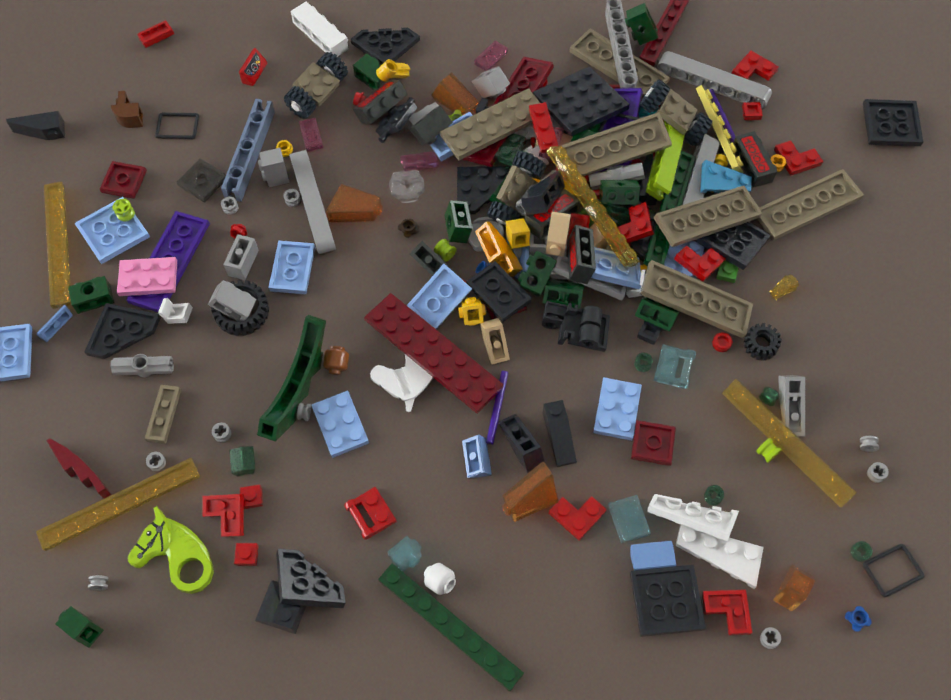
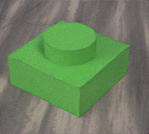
[716,261,738,283]

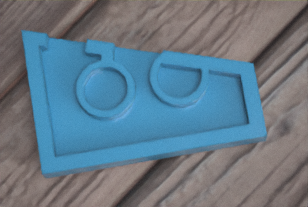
[700,160,752,193]

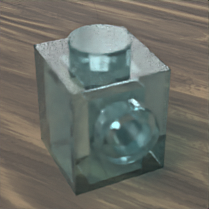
[388,536,422,572]

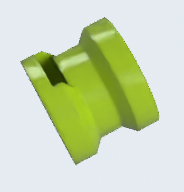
[112,199,135,222]
[434,239,457,262]
[756,438,782,463]

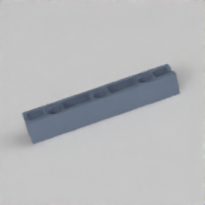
[221,99,275,202]

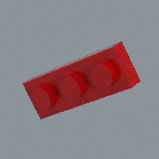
[529,102,558,154]

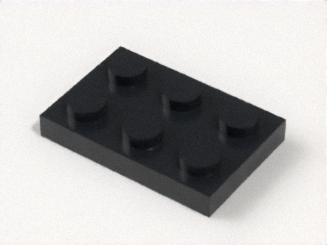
[466,261,532,323]

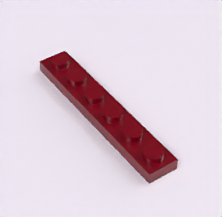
[639,0,690,67]

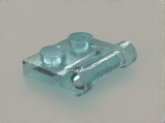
[653,344,696,389]

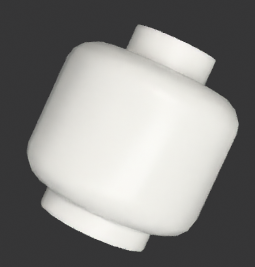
[424,563,456,595]

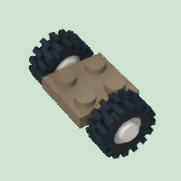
[283,52,348,119]
[639,79,713,146]
[486,151,547,226]

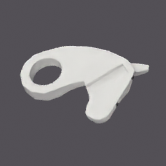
[370,354,433,412]

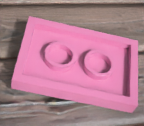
[117,257,177,296]

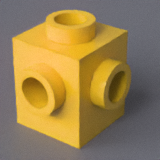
[458,297,486,326]

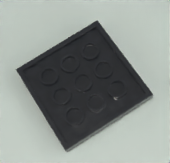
[533,66,629,137]

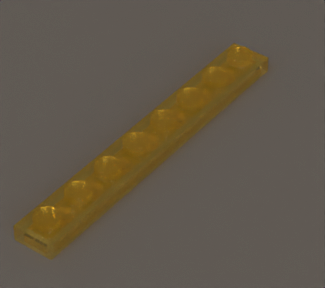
[546,146,640,268]
[44,181,71,309]
[722,379,857,507]
[36,458,200,551]

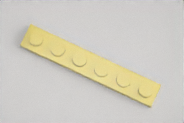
[696,85,744,173]

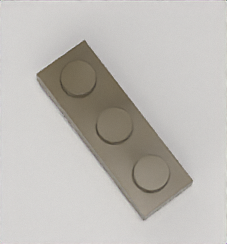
[145,385,181,444]

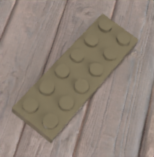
[570,28,670,98]
[440,88,540,161]
[558,112,672,181]
[757,169,864,241]
[654,185,763,247]
[640,260,753,338]

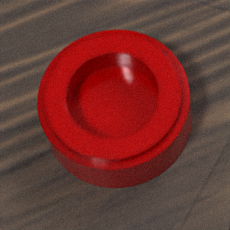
[712,332,733,352]

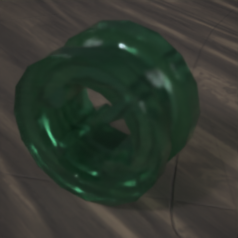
[634,352,653,372]
[759,387,780,406]
[704,485,724,506]
[850,541,873,562]

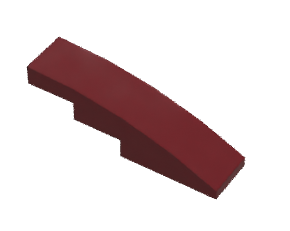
[46,438,111,499]

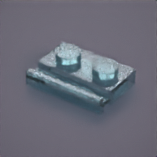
[608,495,651,543]

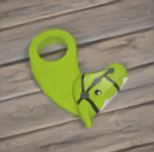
[128,506,214,594]

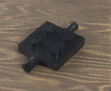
[376,97,418,143]

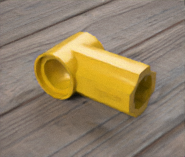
[376,59,410,82]

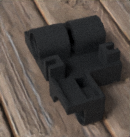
[542,301,610,352]

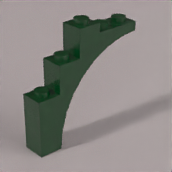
[257,315,326,442]

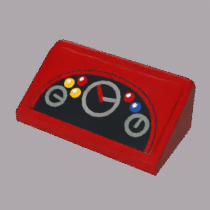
[239,48,267,86]

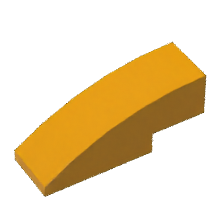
[475,221,523,277]

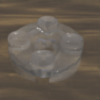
[389,170,425,203]

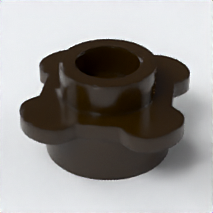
[398,219,419,238]

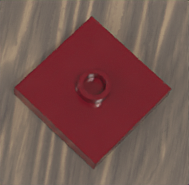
[100,161,147,199]
[631,420,676,466]

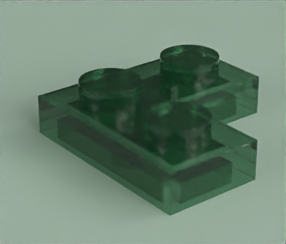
[494,133,534,166]

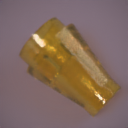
[770,274,799,300]

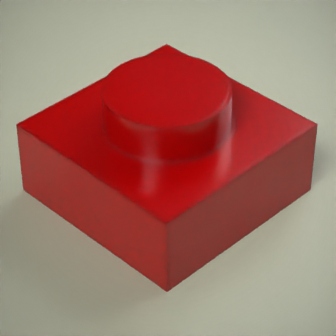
[742,102,763,120]
[240,485,263,509]
[234,543,259,566]

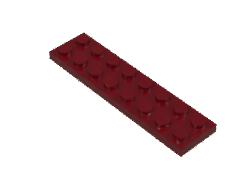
[462,57,554,167]
[364,293,504,414]

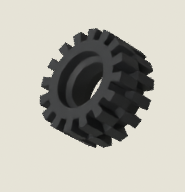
[744,323,782,360]

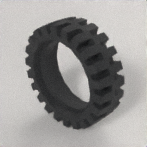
[211,280,269,336]

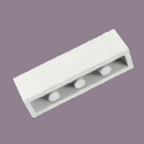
[291,2,348,57]

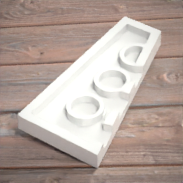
[647,494,739,541]
[676,524,764,589]

